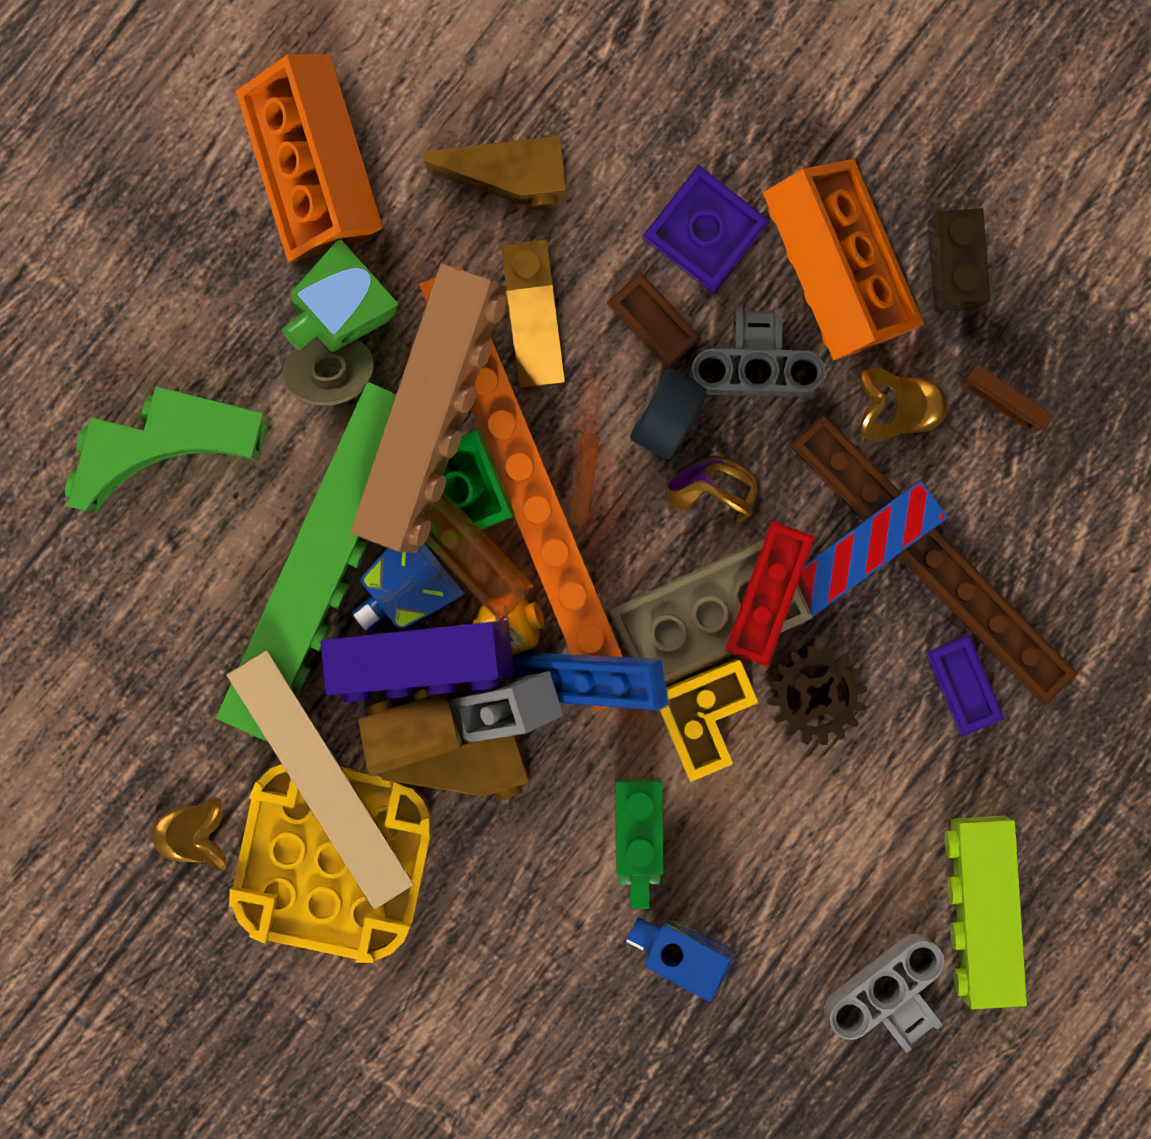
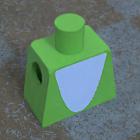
[282,239,398,352]

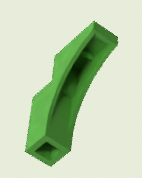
[65,386,270,513]

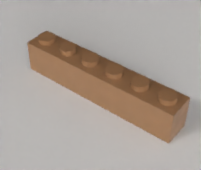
[350,263,507,553]

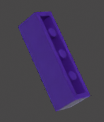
[320,620,514,702]

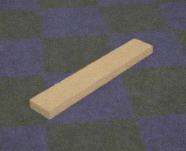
[226,650,414,910]

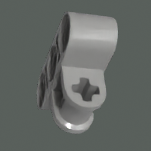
[824,934,945,1053]

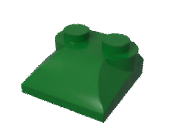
[428,429,516,549]

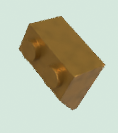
[358,687,463,776]

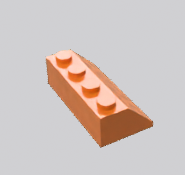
[236,54,383,263]
[763,159,924,361]

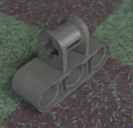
[689,307,826,397]

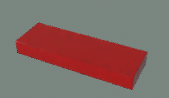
[724,521,815,667]

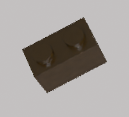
[927,208,991,312]

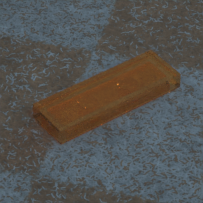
[426,492,534,621]

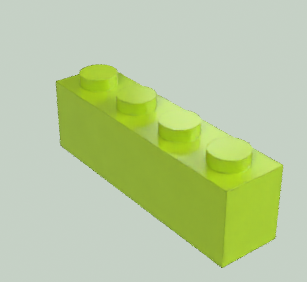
[944,815,1027,1010]

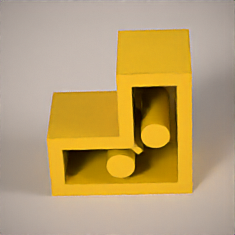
[659,659,758,782]

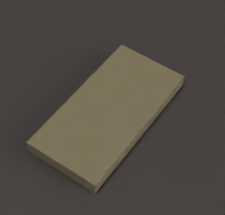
[608,539,813,684]

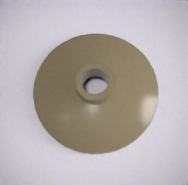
[283,337,374,405]

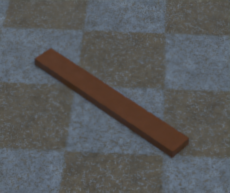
[789,413,1078,705]

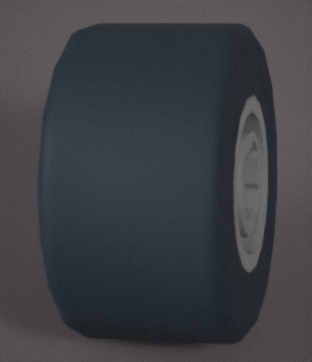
[630,369,707,459]

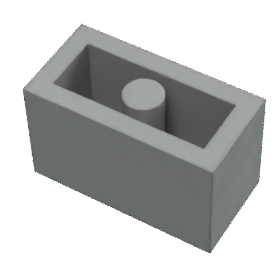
[450,671,564,744]

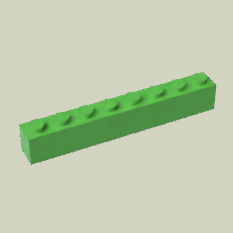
[216,381,397,741]

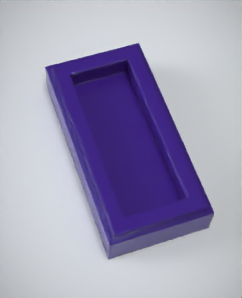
[925,635,1005,736]

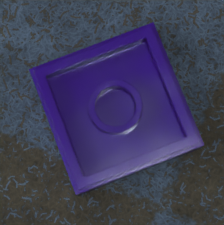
[642,165,770,294]

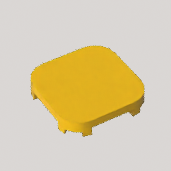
[229,763,432,963]

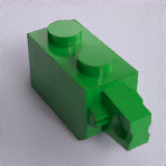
[615,777,663,909]

